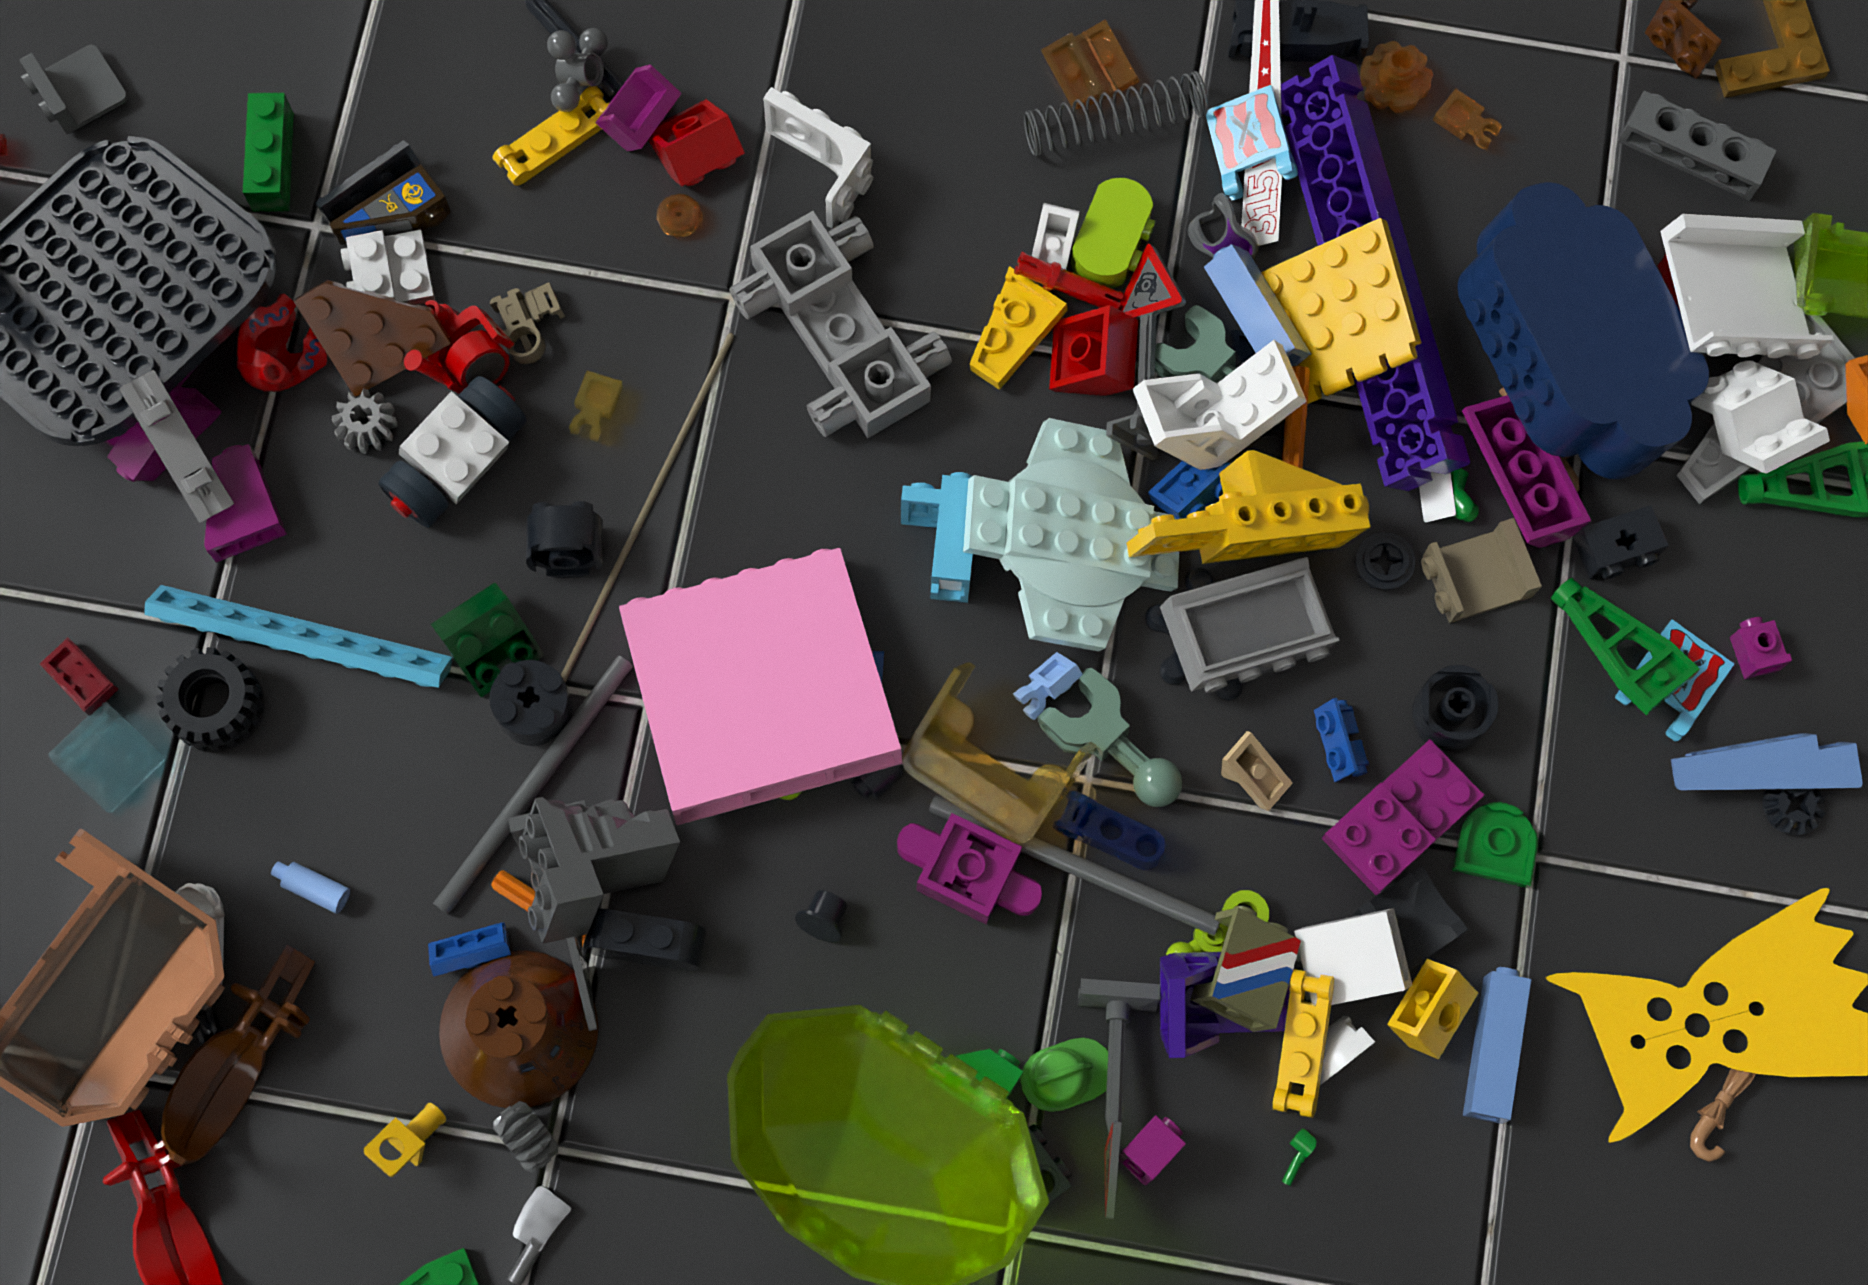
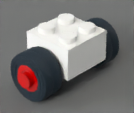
[378,376,527,528]

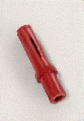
[1014,252,1123,309]

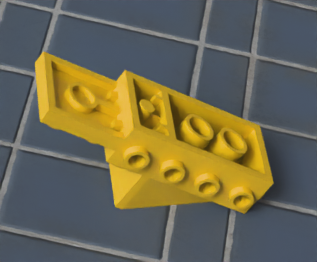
[1126,450,1370,564]

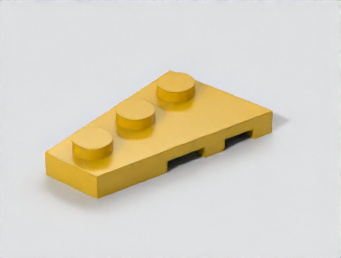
[970,266,1068,390]

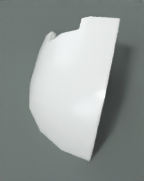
[1320,1016,1375,1085]

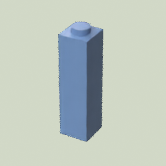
[1204,244,1311,366]
[1463,967,1531,1124]

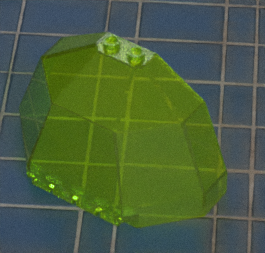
[727,1005,1049,1285]

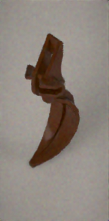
[161,944,315,1166]

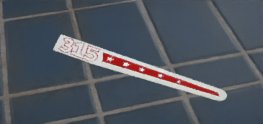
[1242,0,1282,246]

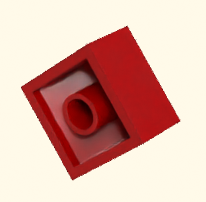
[648,99,745,187]
[1049,305,1138,396]

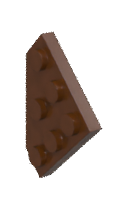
[294,280,452,397]

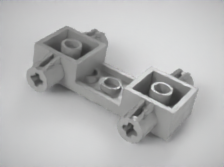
[729,211,952,438]

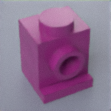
[1729,617,1792,680]

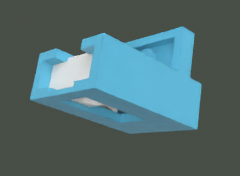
[901,472,973,603]

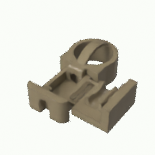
[490,282,565,364]

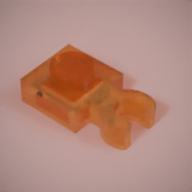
[1433,88,1502,149]

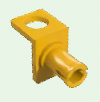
[364,1103,446,1177]

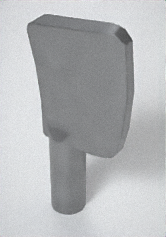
[507,1186,573,1285]

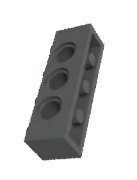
[1618,91,1777,201]

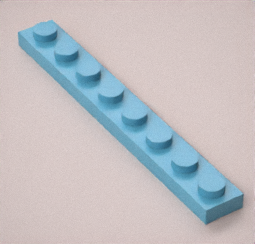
[145,585,452,688]

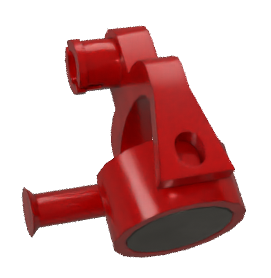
[404,300,514,394]

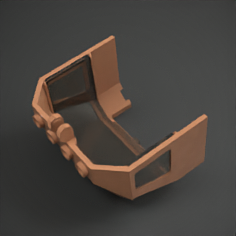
[0,828,225,1127]

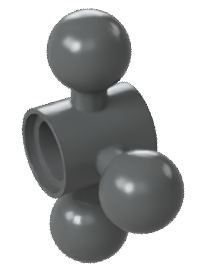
[547,28,608,112]

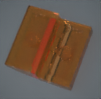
[1041,19,1140,110]

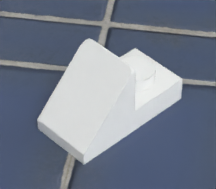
[1032,203,1080,270]

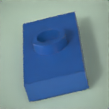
[428,922,511,976]

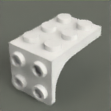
[763,87,873,229]

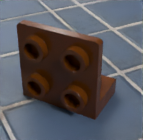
[1645,0,1722,79]

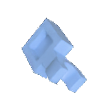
[1013,652,1083,720]

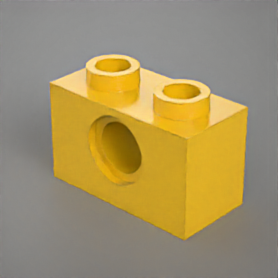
[1387,959,1478,1059]

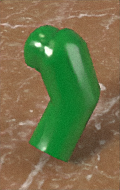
[1451,469,1479,522]

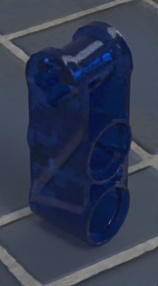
[1052,791,1165,870]

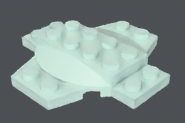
[963,418,1179,651]

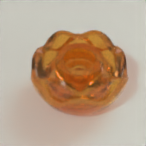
[656,193,702,237]

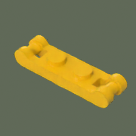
[492,86,609,186]
[1273,969,1334,1118]

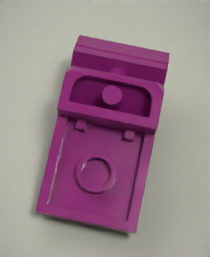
[1322,739,1484,895]

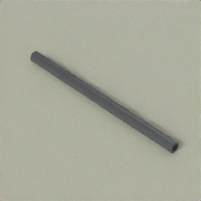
[433,655,633,915]
[929,795,1220,936]

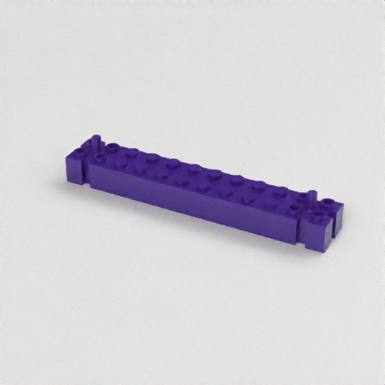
[1281,55,1471,491]

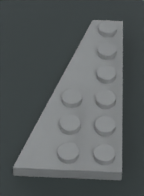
[1676,298,1855,504]

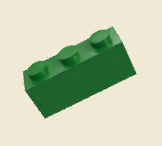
[243,93,294,212]

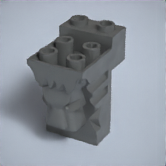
[519,797,680,944]

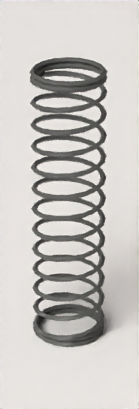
[1023,71,1208,157]

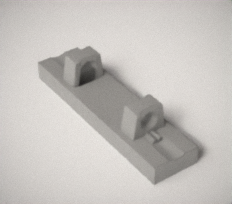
[118,370,234,523]

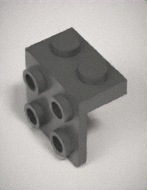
[19,44,128,135]

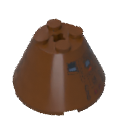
[439,950,599,1109]

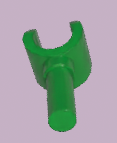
[1282,1129,1317,1186]

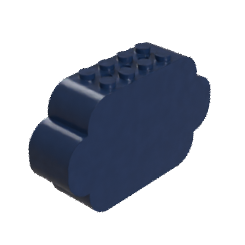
[1457,182,1709,479]

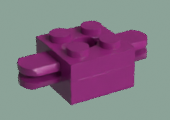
[897,813,1042,925]

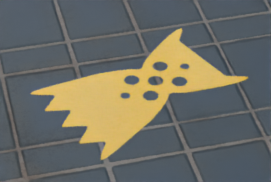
[1546,888,1868,1143]

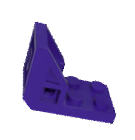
[1160,952,1294,1058]

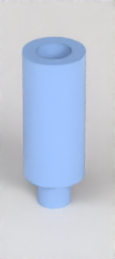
[271,861,350,914]

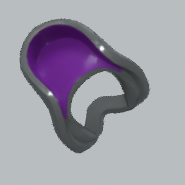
[1188,193,1258,259]

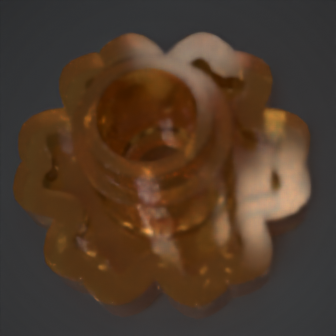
[1359,41,1433,113]

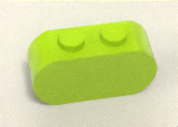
[1070,178,1156,289]

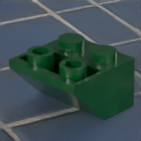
[431,582,545,698]

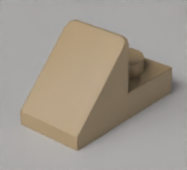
[1221,731,1293,811]

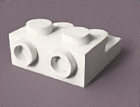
[341,229,435,305]

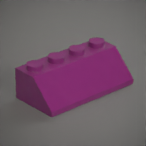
[1462,395,1591,548]

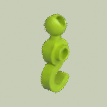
[1166,890,1269,955]

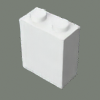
[1294,908,1413,1005]

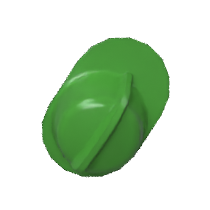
[1021,1037,1108,1112]

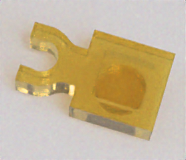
[569,370,623,441]

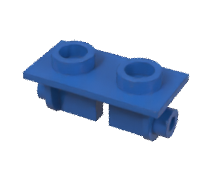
[1314,698,1369,782]

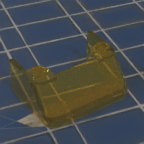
[902,662,1097,844]

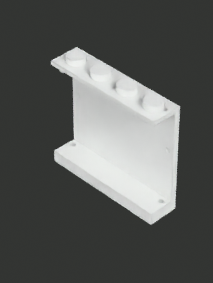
[1660,214,1834,359]

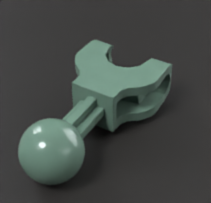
[1155,305,1286,427]
[1037,668,1183,807]

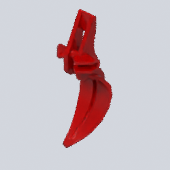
[103,1110,224,1285]

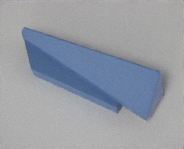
[1671,733,1863,790]

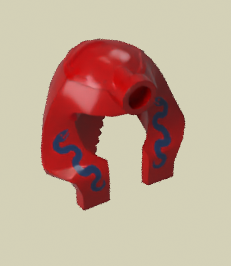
[237,293,327,392]

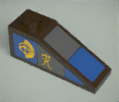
[329,164,451,245]

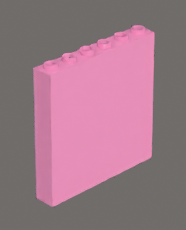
[619,548,903,825]

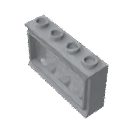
[1160,557,1340,693]

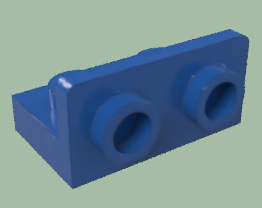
[1148,461,1230,519]

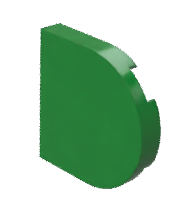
[1452,802,1538,888]

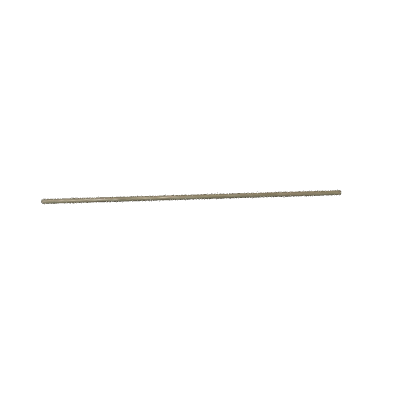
[561,333,734,683]

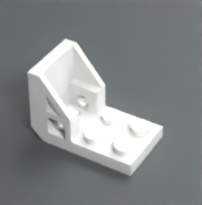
[1133,340,1307,470]

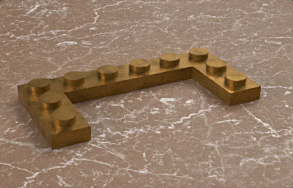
[1714,0,1830,98]

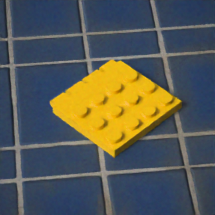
[1261,218,1421,404]

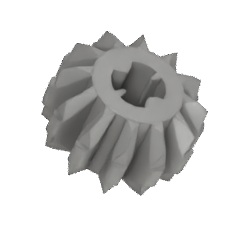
[332,388,398,454]

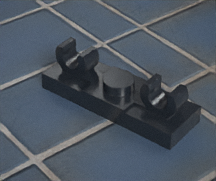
[315,140,420,224]

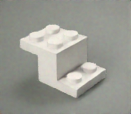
[1691,361,1830,474]

